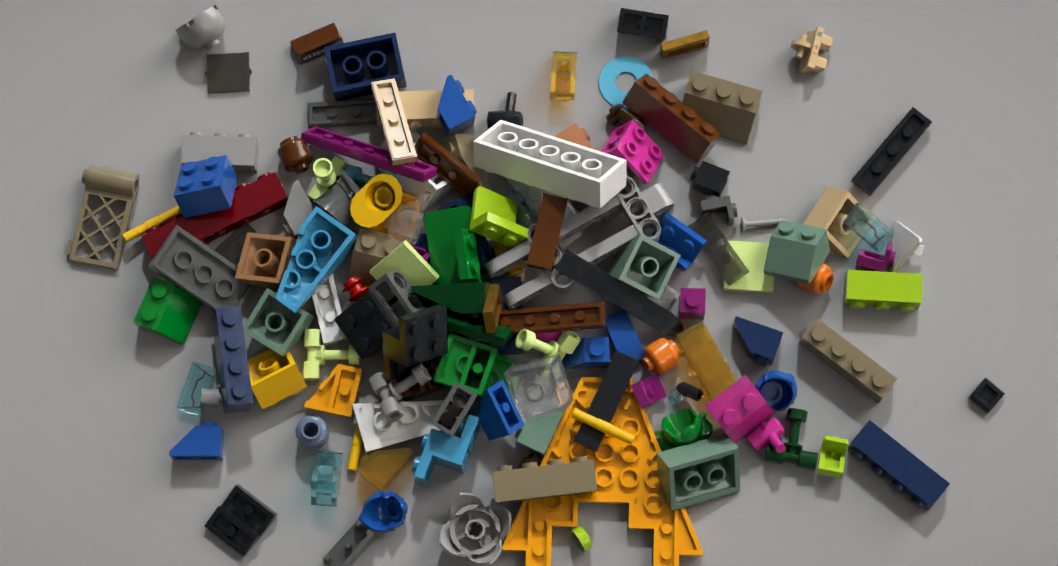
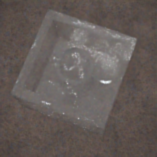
[504,354,574,419]

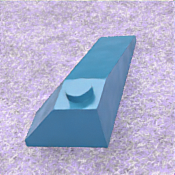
[275,206,357,314]

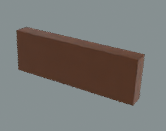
[414,132,481,199]
[527,193,568,271]

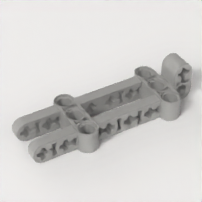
[485,177,674,309]

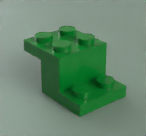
[434,333,523,403]

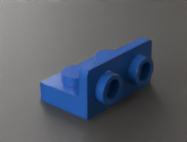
[650,212,707,271]

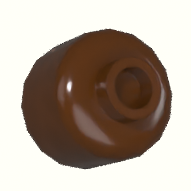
[277,136,313,174]

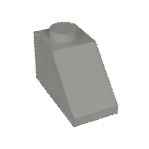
[283,180,314,239]

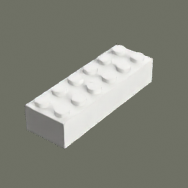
[473,120,627,208]

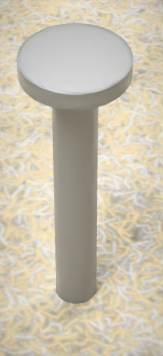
[741,217,786,232]

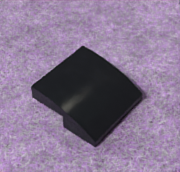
[204,484,278,557]

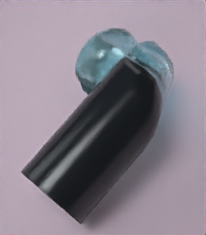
[668,382,703,405]

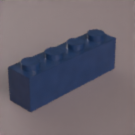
[211,306,253,413]
[848,420,950,510]

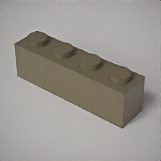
[799,317,897,404]
[492,456,597,504]

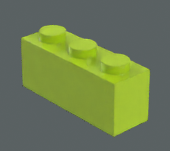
[844,270,923,312]

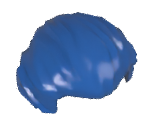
[755,370,797,411]
[358,490,408,534]

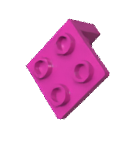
[601,119,664,184]

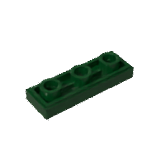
[447,309,513,347]

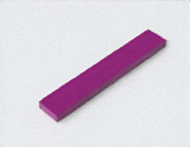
[301,126,437,183]

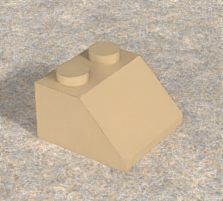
[803,186,874,259]

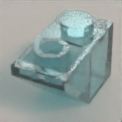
[311,451,343,507]

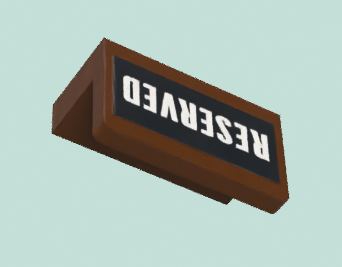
[290,23,344,65]

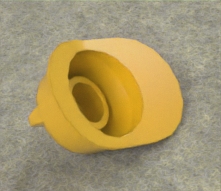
[350,174,403,228]

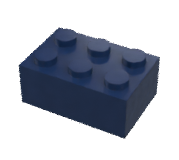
[324,32,407,101]

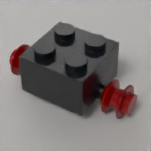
[334,276,395,360]

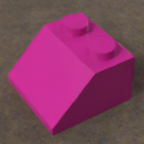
[705,375,774,443]

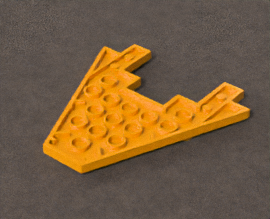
[502,377,703,566]

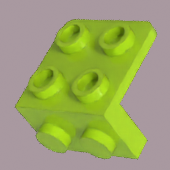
[470,186,528,247]

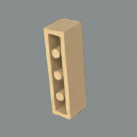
[375,89,474,130]

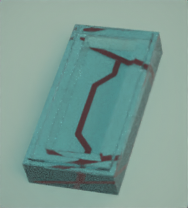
[844,203,894,252]
[176,361,217,417]

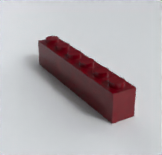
[141,172,288,259]

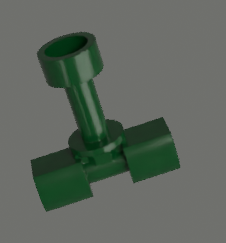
[764,408,818,470]

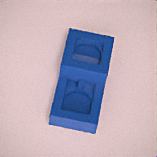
[606,310,644,360]

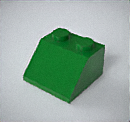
[133,276,202,345]

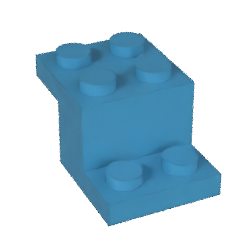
[412,415,481,487]

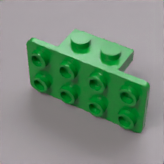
[424,206,481,310]

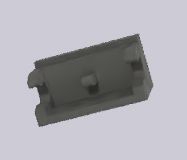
[323,520,376,566]

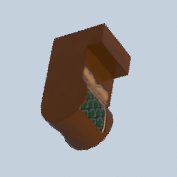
[396,367,446,402]

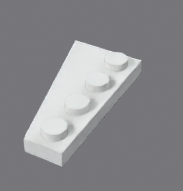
[352,400,461,452]

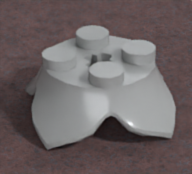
[438,493,512,566]

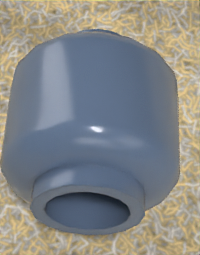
[295,415,330,450]

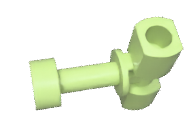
[307,156,348,201]
[303,329,361,381]
[516,329,581,380]

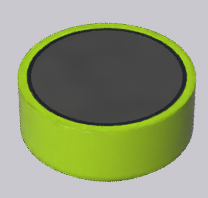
[571,526,592,553]

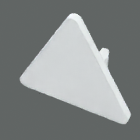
[889,221,925,272]

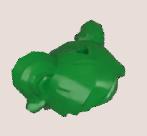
[655,408,713,451]

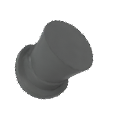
[312,169,360,228]

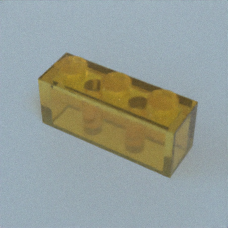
[675,321,737,401]

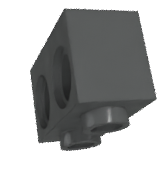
[368,269,426,327]

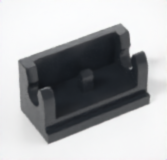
[617,8,669,40]

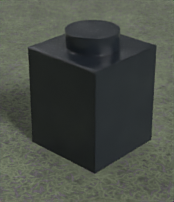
[690,160,730,198]

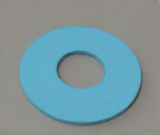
[599,56,653,109]

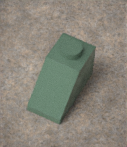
[514,407,566,458]

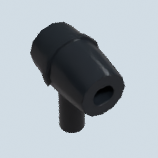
[487,92,523,129]

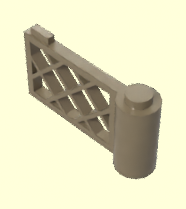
[66,165,140,270]

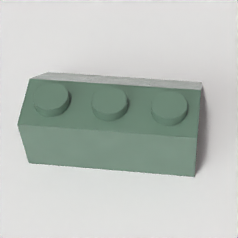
[656,434,740,511]

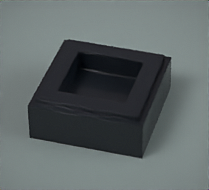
[968,377,1005,413]

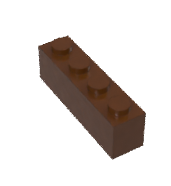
[622,74,721,163]

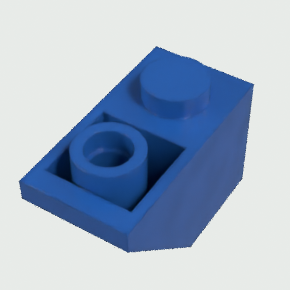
[437,75,477,137]

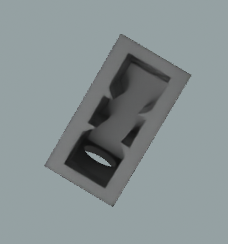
[431,382,477,437]

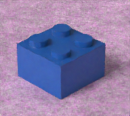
[174,155,237,218]

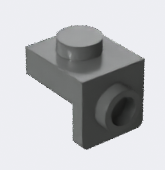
[699,195,738,226]

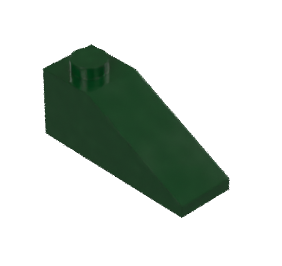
[411,282,490,318]

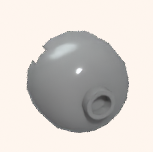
[175,4,225,50]

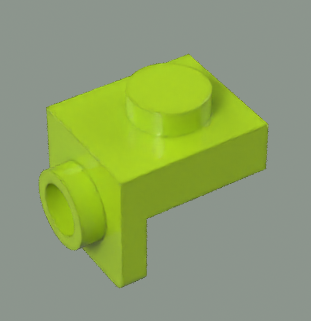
[817,436,849,479]

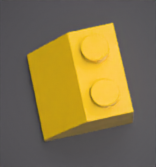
[248,348,307,410]

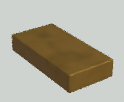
[660,30,710,59]
[482,284,503,333]

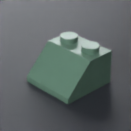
[763,220,830,284]
[608,233,681,300]
[243,288,315,356]

